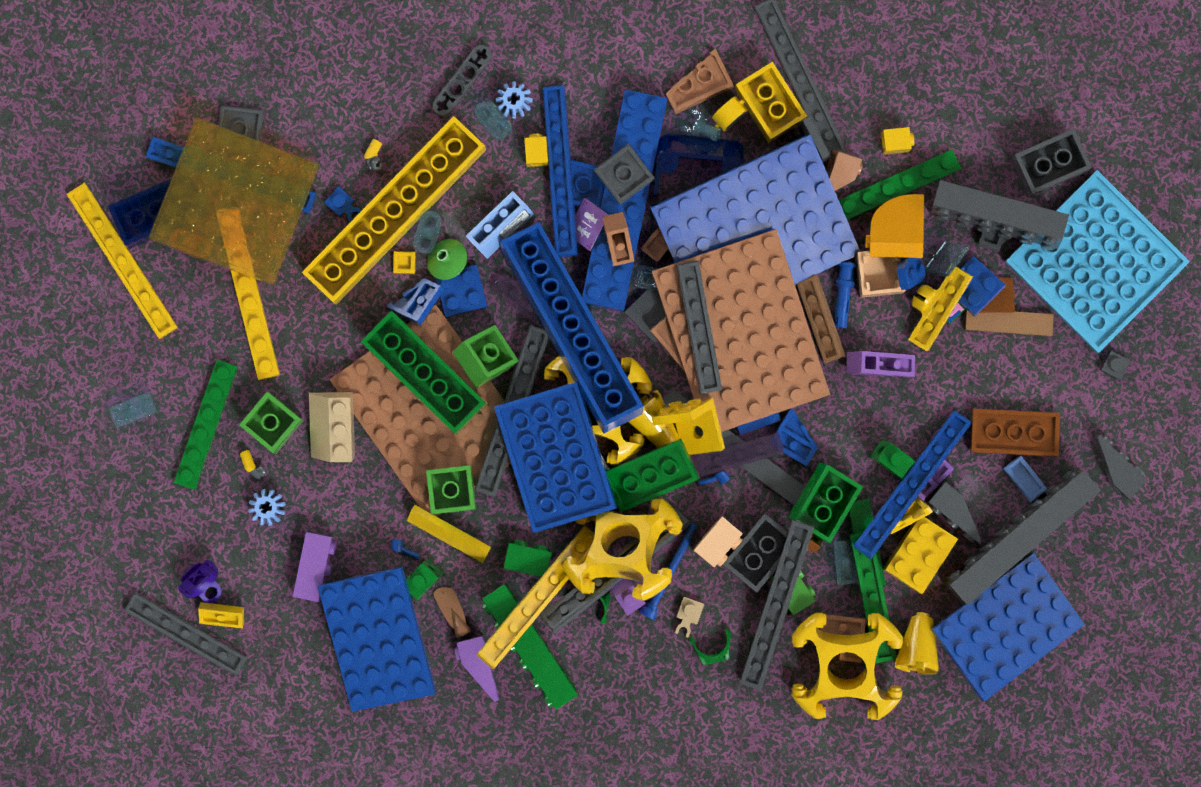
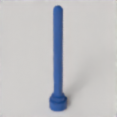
[639,523,697,620]

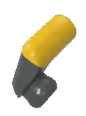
[364,139,382,171]
[240,450,267,479]

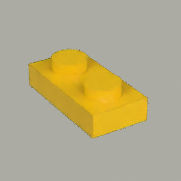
[198,602,244,629]

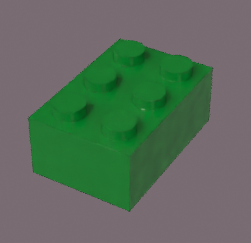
[787,462,863,543]

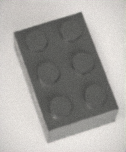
[1010,129,1092,198]
[722,514,788,593]

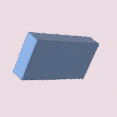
[1003,455,1048,503]

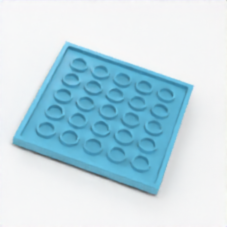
[1005,170,1190,354]

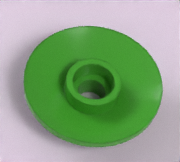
[427,239,467,280]

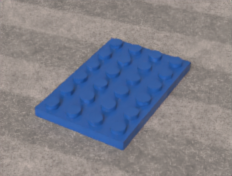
[494,382,617,533]
[930,553,1085,702]
[318,566,436,712]

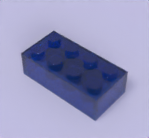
[108,172,210,249]

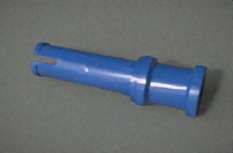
[834,262,857,328]

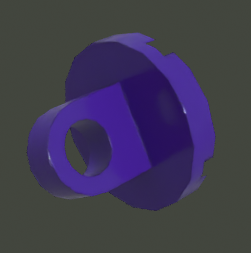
[178,560,222,603]

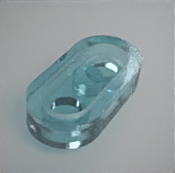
[475,100,512,140]
[414,211,442,254]

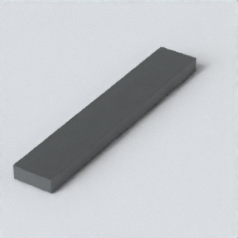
[676,260,722,394]
[124,592,248,676]

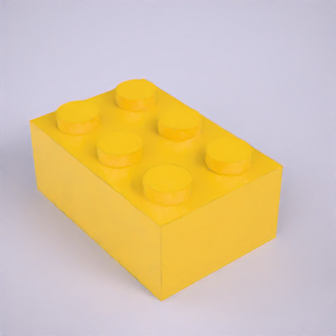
[734,62,807,143]
[883,517,958,594]

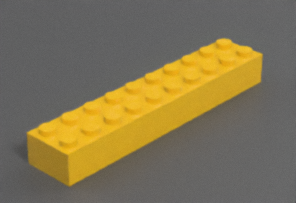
[302,116,486,305]

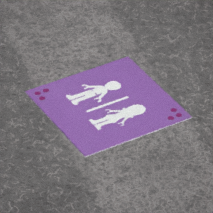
[575,198,608,251]

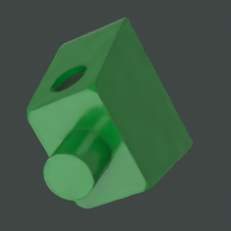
[869,440,915,481]
[406,558,444,603]

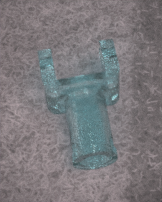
[678,108,721,141]

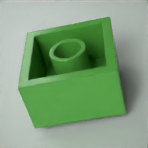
[453,325,519,388]
[239,391,304,454]
[426,465,476,515]

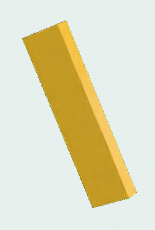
[407,505,491,563]

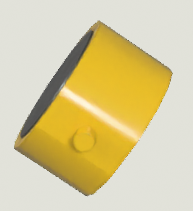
[712,96,748,131]

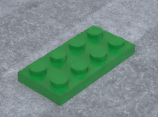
[606,438,700,512]

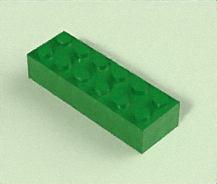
[361,310,487,435]
[482,583,578,710]

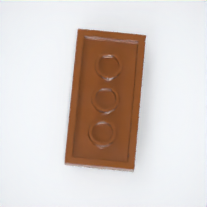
[970,409,1060,457]

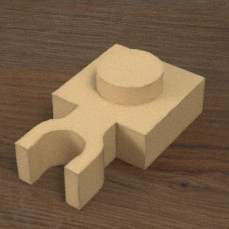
[675,596,704,638]

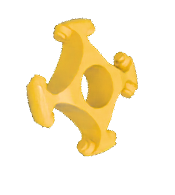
[544,355,652,466]
[563,498,683,601]
[791,613,903,720]

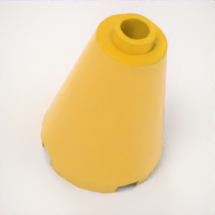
[628,390,679,448]
[895,612,939,675]

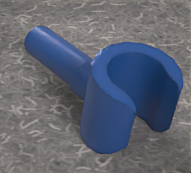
[698,471,730,486]
[391,539,420,560]

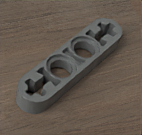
[433,45,492,117]

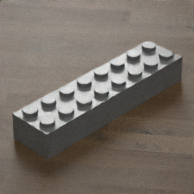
[944,470,1101,606]

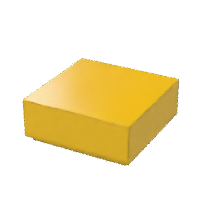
[393,251,416,274]

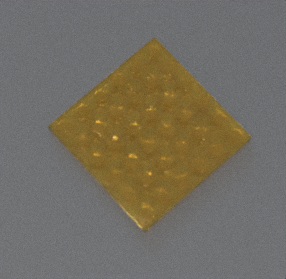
[149,117,320,286]

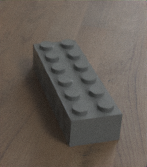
[931,180,1069,250]

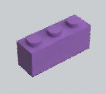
[293,532,337,602]

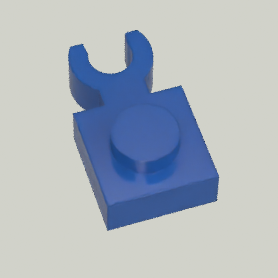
[324,186,362,222]

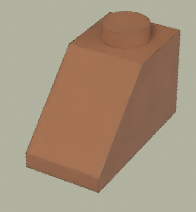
[826,149,863,191]
[602,212,635,266]

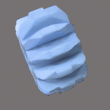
[496,81,533,119]
[248,489,286,526]

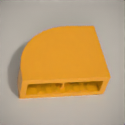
[866,194,924,258]

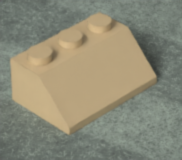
[309,392,355,462]

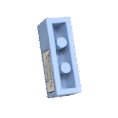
[466,191,534,259]

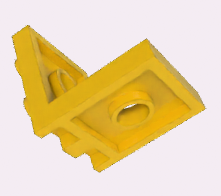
[651,398,725,455]

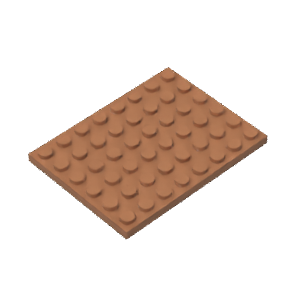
[651,229,830,432]
[330,305,511,517]

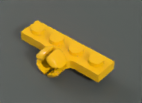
[908,265,973,351]

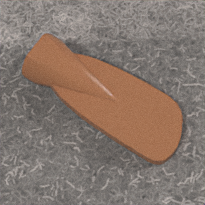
[434,587,472,639]

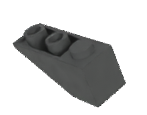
[1093,435,1148,500]
[928,480,982,544]

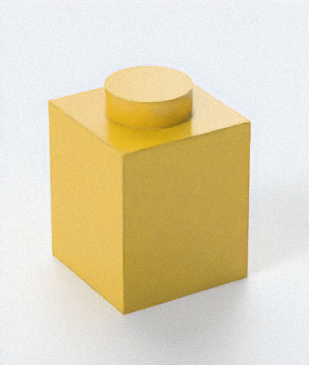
[881,127,914,155]
[524,134,549,167]

